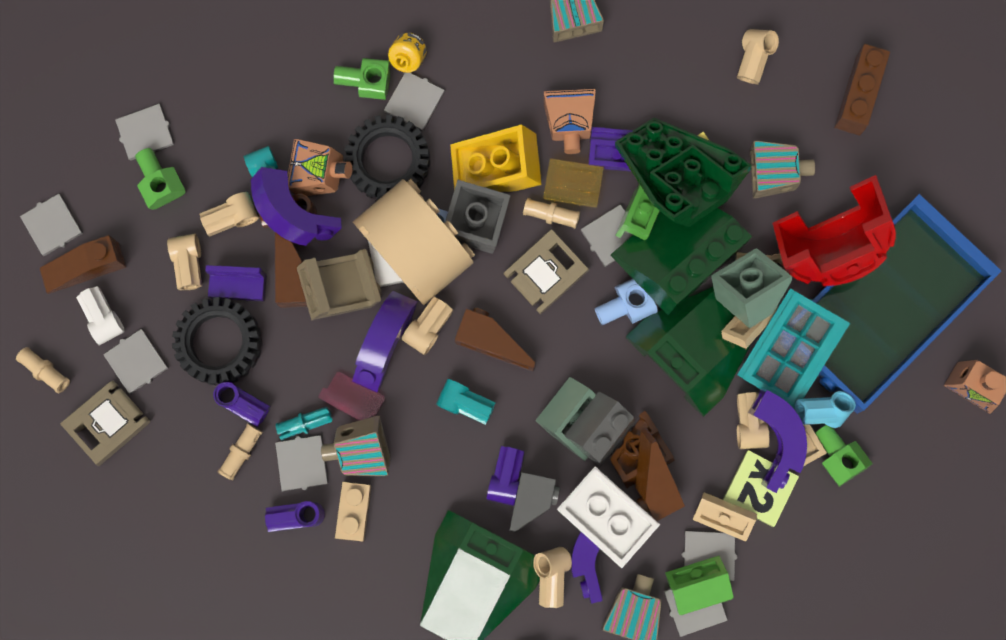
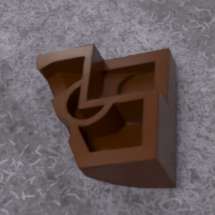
[610,410,675,488]

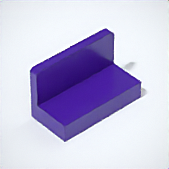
[205,265,266,301]

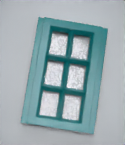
[737,288,850,410]

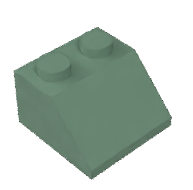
[711,248,792,328]
[535,377,596,461]

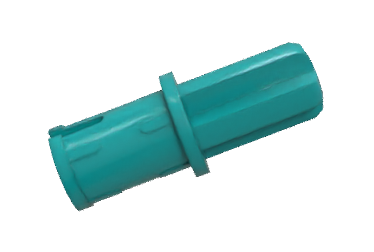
[276,407,332,440]

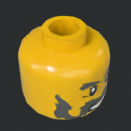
[388,32,427,73]

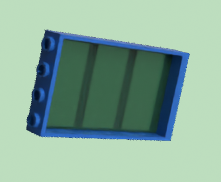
[779,194,1001,414]

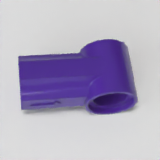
[213,382,270,427]
[487,446,524,506]
[265,501,325,532]

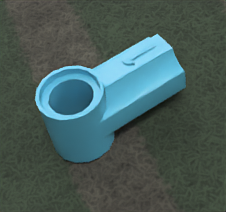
[795,391,856,428]

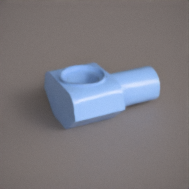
[594,279,657,325]

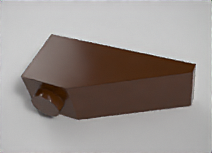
[275,232,307,308]
[40,235,126,294]
[455,308,535,371]
[635,428,685,521]

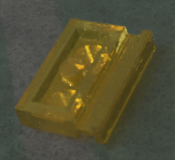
[543,158,604,208]

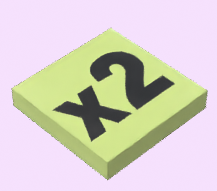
[723,450,799,527]

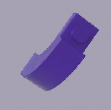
[251,167,342,246]
[352,291,418,392]
[748,388,807,493]
[571,532,603,604]

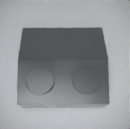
[445,179,510,254]
[564,392,634,467]
[510,473,560,532]

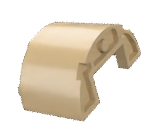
[353,179,475,305]

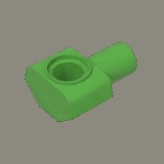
[334,58,391,100]
[135,148,185,210]
[815,425,873,487]

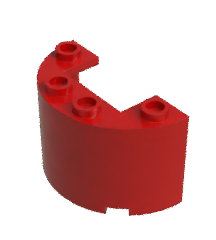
[772,175,896,286]

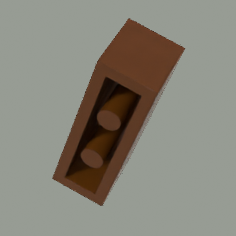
[834,44,890,136]

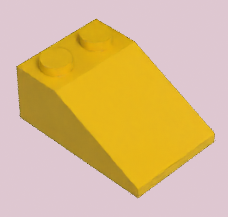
[450,124,542,192]

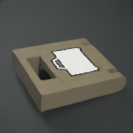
[504,229,589,314]
[60,380,150,466]

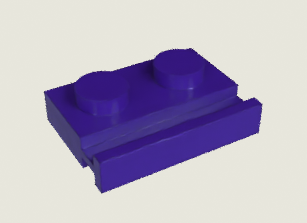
[588,127,633,171]

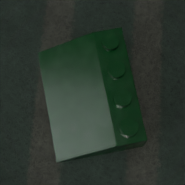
[610,208,752,315]

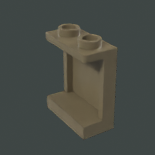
[297,249,381,320]

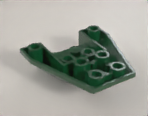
[615,118,752,227]
[625,287,751,417]
[420,510,540,640]

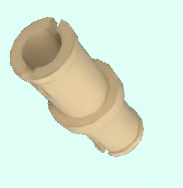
[523,198,580,229]
[16,347,70,394]
[218,423,263,481]

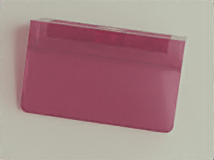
[318,372,385,421]

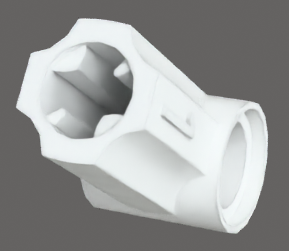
[76,286,125,345]

